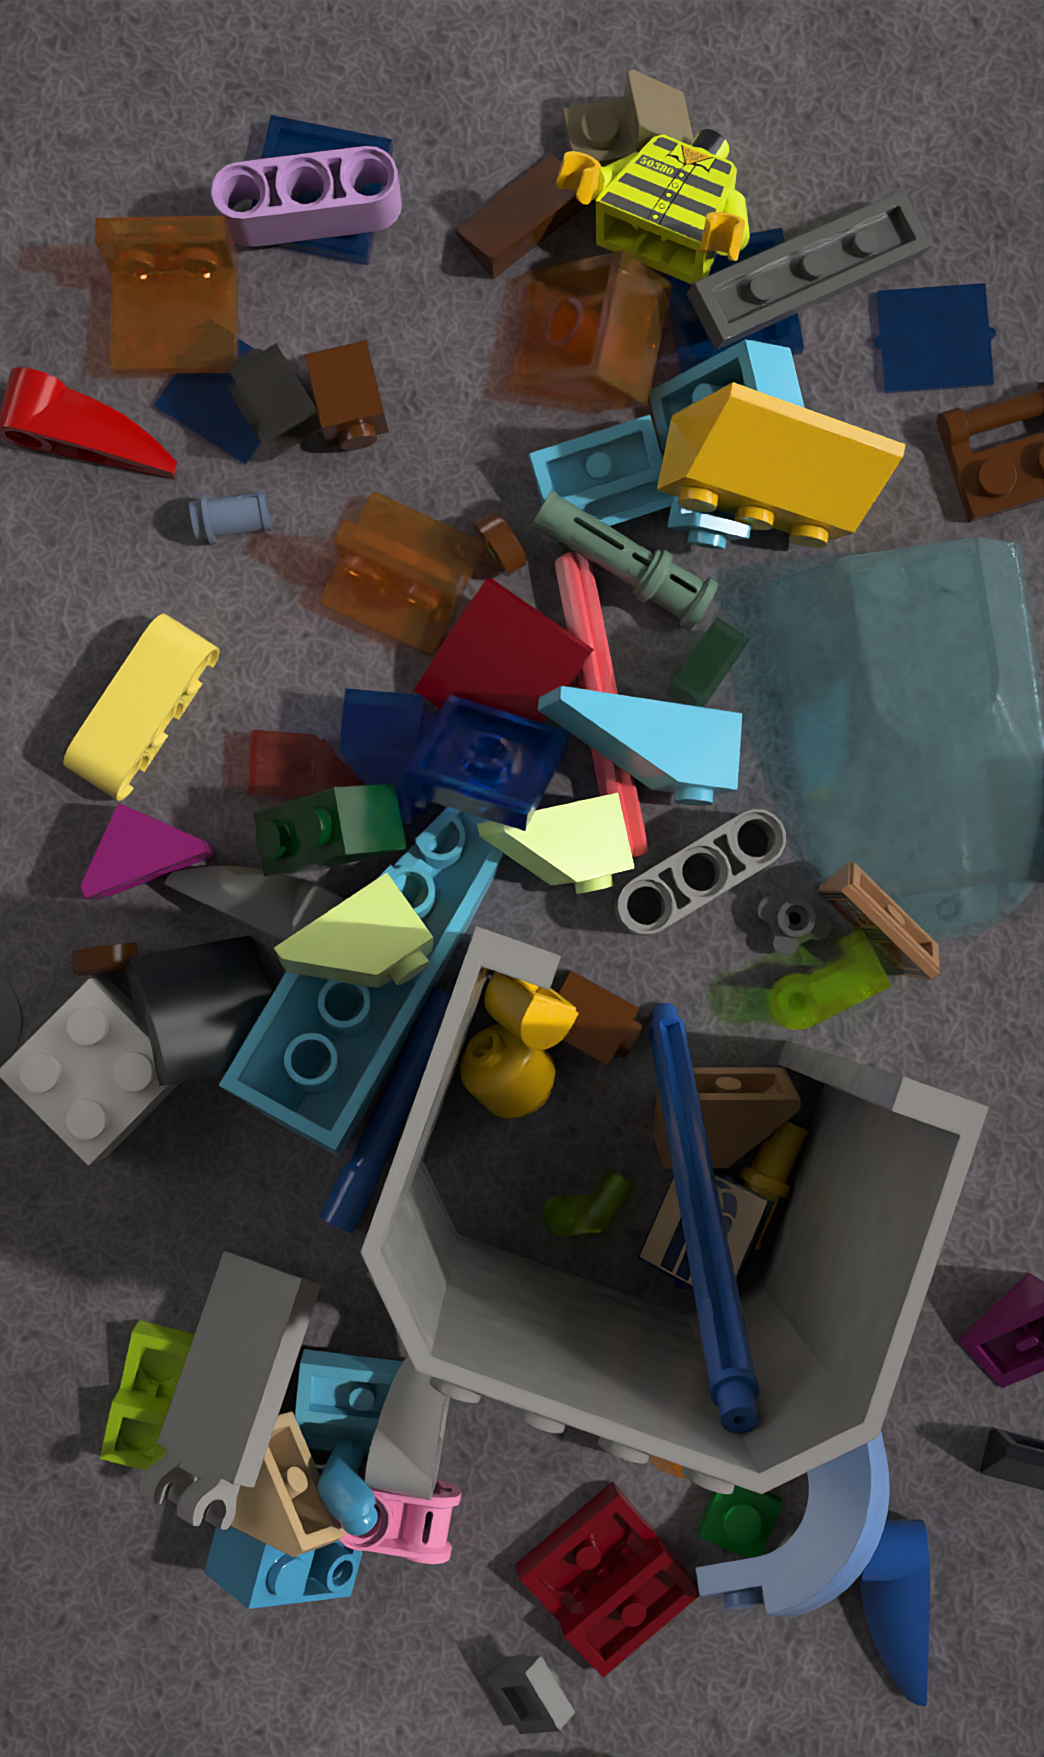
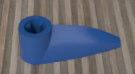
[859,1519,930,1706]

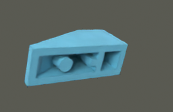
[538,686,742,806]

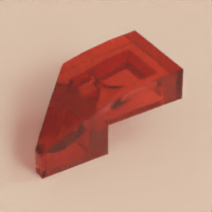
[246,730,366,797]

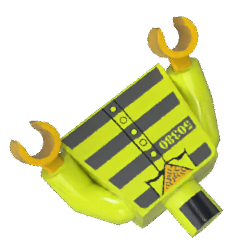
[555,129,750,285]

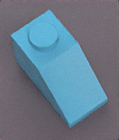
[648,339,805,451]

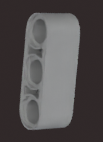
[614,809,786,935]

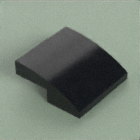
[124,935,273,1086]

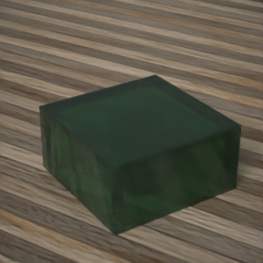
[665,616,750,708]

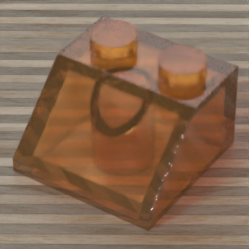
[507,250,672,411]

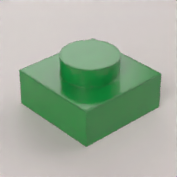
[696,1485,783,1559]

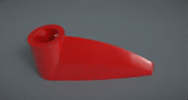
[0,367,177,479]

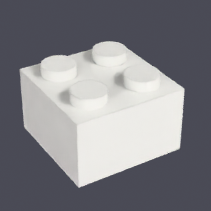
[0,978,181,1166]

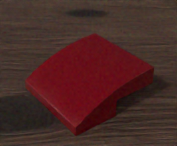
[414,577,594,762]
[515,1481,700,1678]

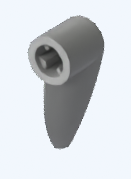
[365,1355,450,1500]

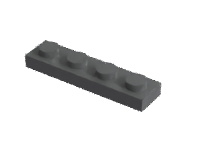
[686,190,932,351]

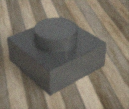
[486,1655,575,1734]

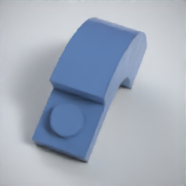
[696,1430,890,1618]

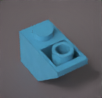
[204,1526,363,1609]

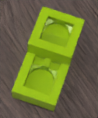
[100,1320,195,1471]

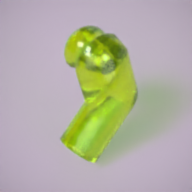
[542,1168,636,1237]

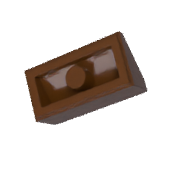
[455,154,589,279]

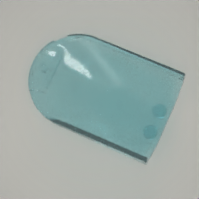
[767,537,1044,940]

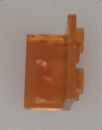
[95,215,238,375]

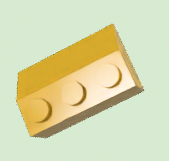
[657,382,906,548]

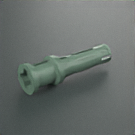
[531,490,719,631]

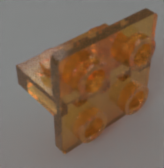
[321,492,484,656]

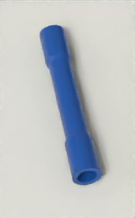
[320,986,452,1233]

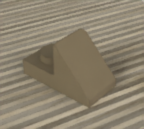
[563,70,694,167]

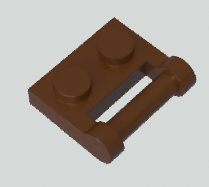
[936,382,1044,523]

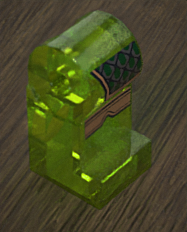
[764,928,892,1030]

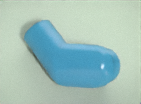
[318,1439,378,1536]

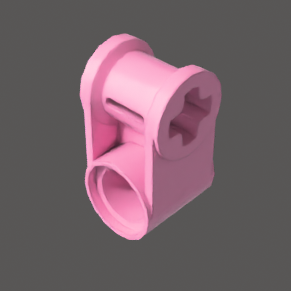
[339,1471,462,1564]

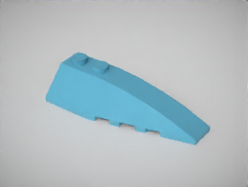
[219,783,527,1158]

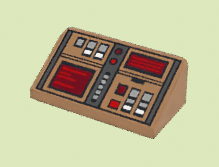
[818,861,940,980]

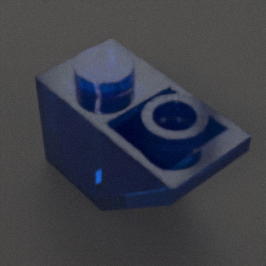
[339,688,436,828]

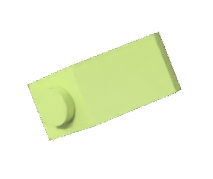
[477,793,634,894]
[274,873,433,988]

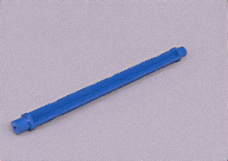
[648,1003,760,1433]

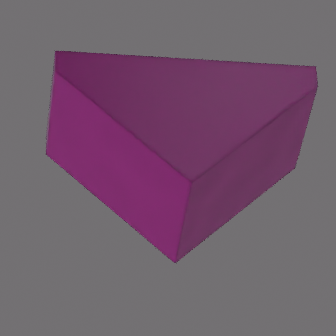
[80,803,217,901]
[958,1273,1044,1388]

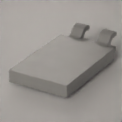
[140,1251,321,1530]

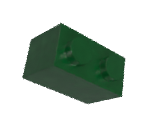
[253,784,406,876]

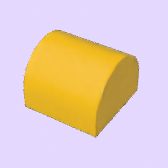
[484,971,579,1050]

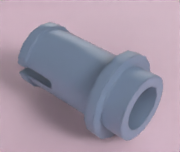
[189,490,272,544]

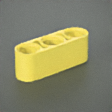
[63,614,220,801]

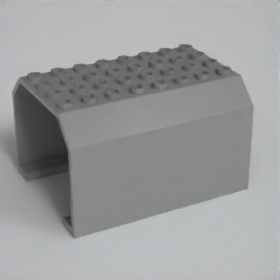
[361,926,989,1494]

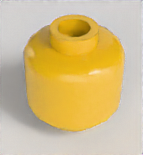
[459,1024,556,1119]

